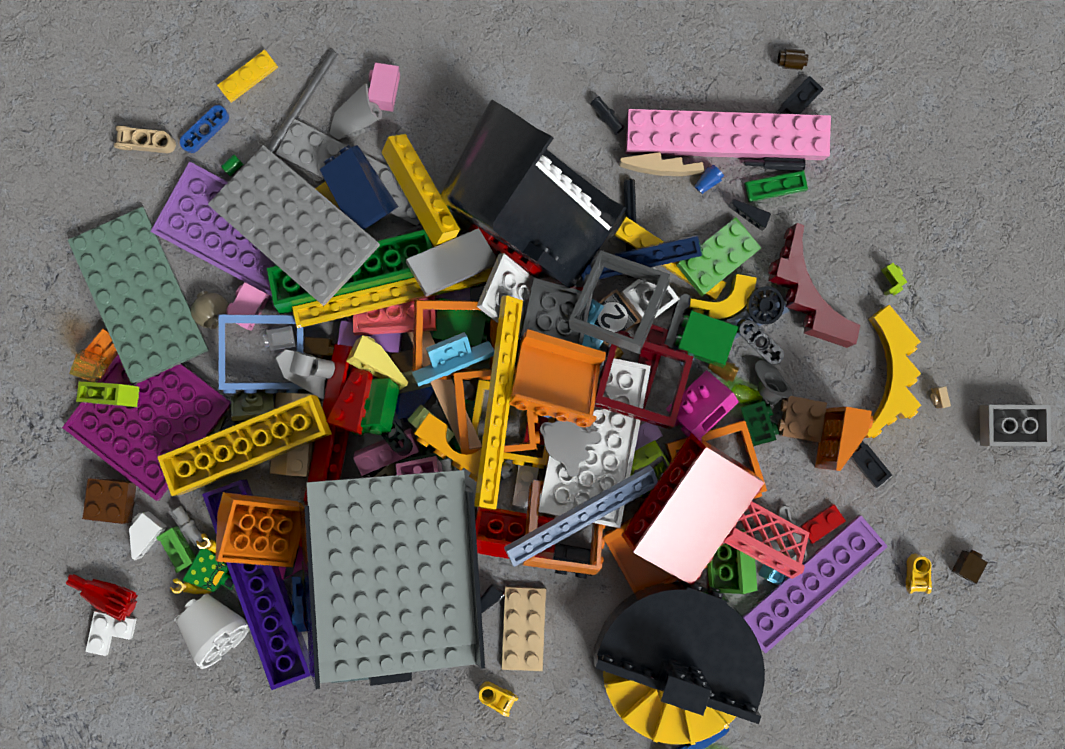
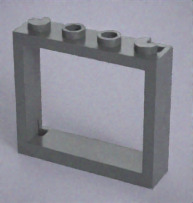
[567,250,670,354]

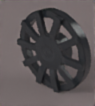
[747,286,784,325]

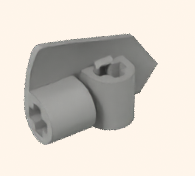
[329,83,382,140]
[275,349,335,399]

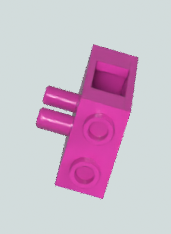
[666,370,739,438]

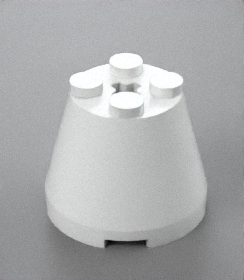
[174,593,250,669]

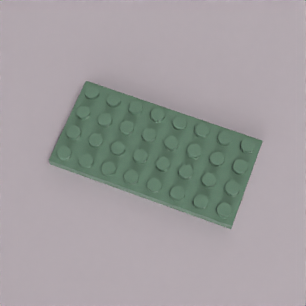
[68,207,209,385]

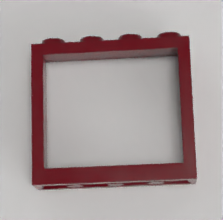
[594,331,694,430]

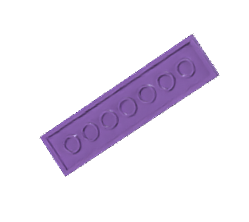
[742,515,888,654]

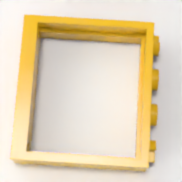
[472,380,556,469]

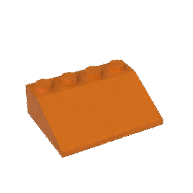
[815,407,873,471]
[215,492,301,567]

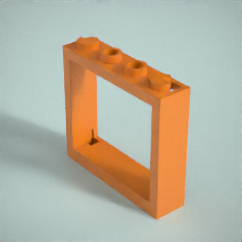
[413,300,498,380]
[454,366,540,455]
[665,421,767,499]
[522,480,606,575]

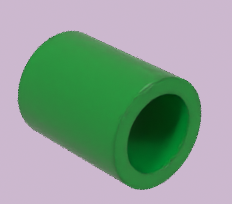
[221,154,244,177]

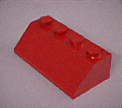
[475,507,555,560]

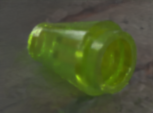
[731,383,762,403]

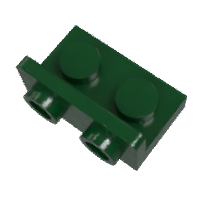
[741,400,779,447]

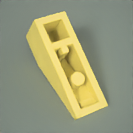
[346,336,408,390]

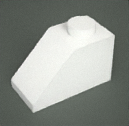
[129,511,167,560]

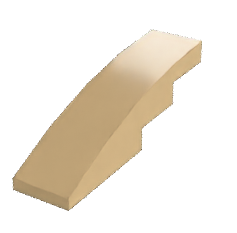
[619,152,704,176]

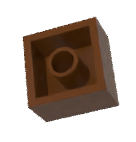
[82,477,136,524]

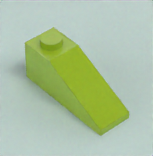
[76,381,139,407]

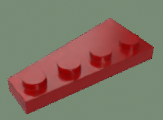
[468,224,541,277]

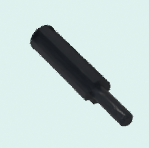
[744,157,806,171]

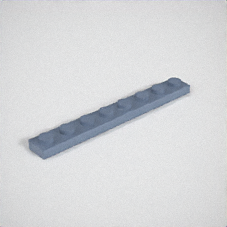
[504,466,658,567]

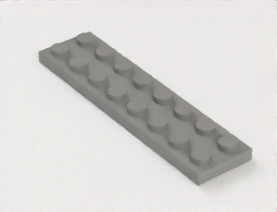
[276,119,421,226]

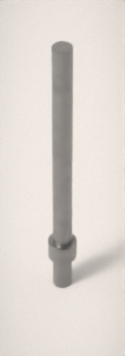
[267,50,338,154]

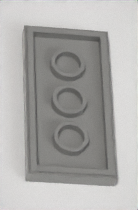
[406,228,497,297]

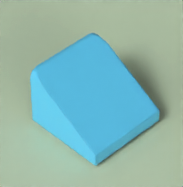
[759,564,786,585]

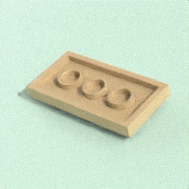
[502,586,546,671]

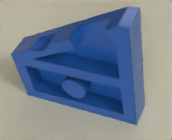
[292,577,307,632]

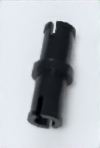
[590,96,625,135]

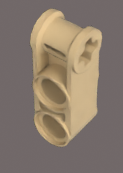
[114,126,176,153]

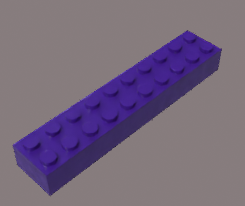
[202,479,311,690]

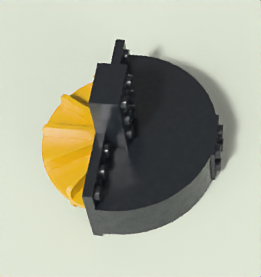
[593,581,765,745]

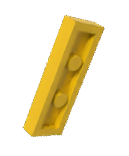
[217,50,278,103]

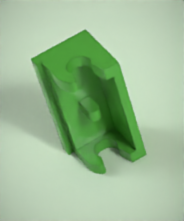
[156,526,196,573]

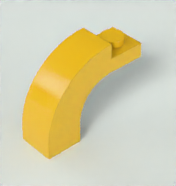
[687,274,757,320]

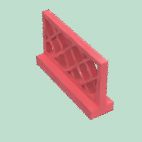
[724,501,809,579]

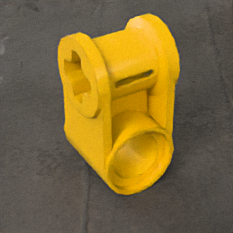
[905,553,932,594]
[479,681,519,717]

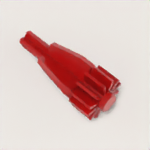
[66,574,138,621]

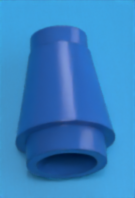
[694,165,724,194]

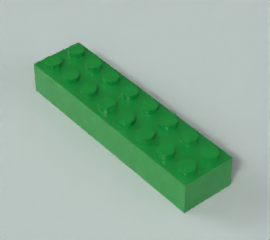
[267,230,433,314]

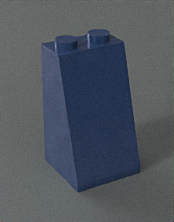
[319,145,399,230]

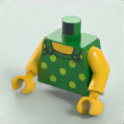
[170,533,234,594]

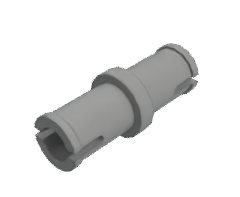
[170,506,204,546]

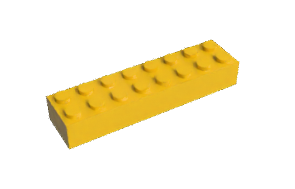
[157,395,332,496]

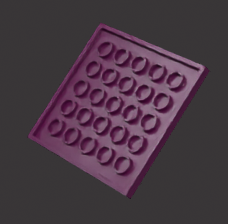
[62,355,231,501]

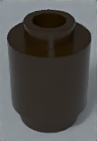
[777,48,808,70]

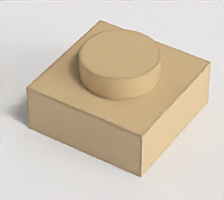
[931,387,951,408]

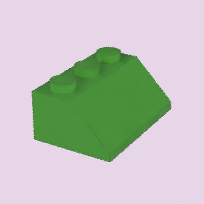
[707,529,757,594]

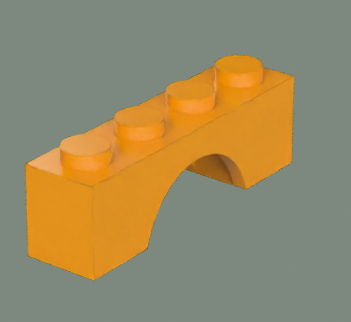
[414,413,481,482]

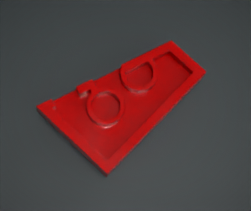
[326,367,373,434]

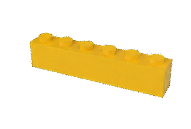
[381,134,460,247]

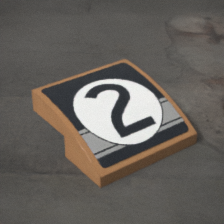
[594,289,641,347]

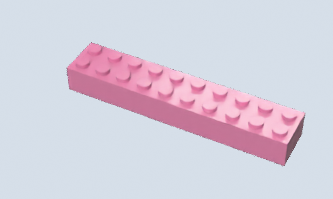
[625,109,831,160]

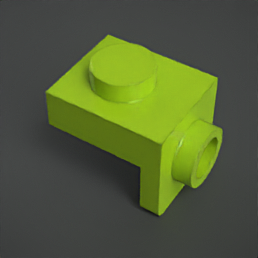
[881,263,907,296]

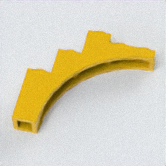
[865,305,922,439]

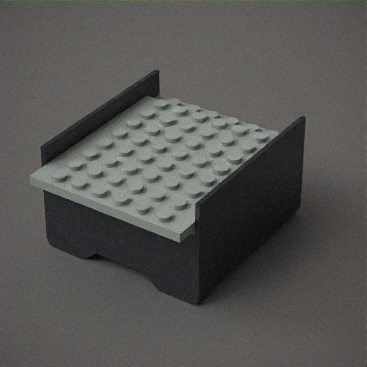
[299,470,485,689]

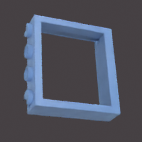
[219,314,303,393]

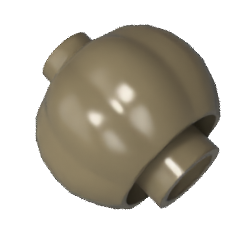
[190,291,229,329]

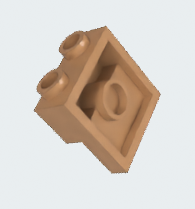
[777,396,827,442]

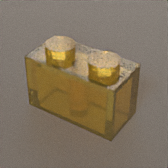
[69,349,108,382]

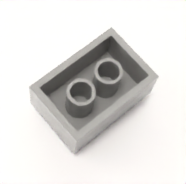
[979,405,1051,446]

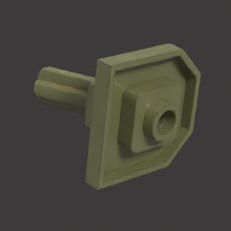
[231,389,274,421]

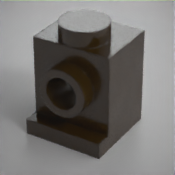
[303,337,335,359]

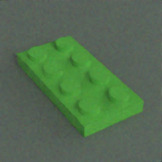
[676,217,761,297]

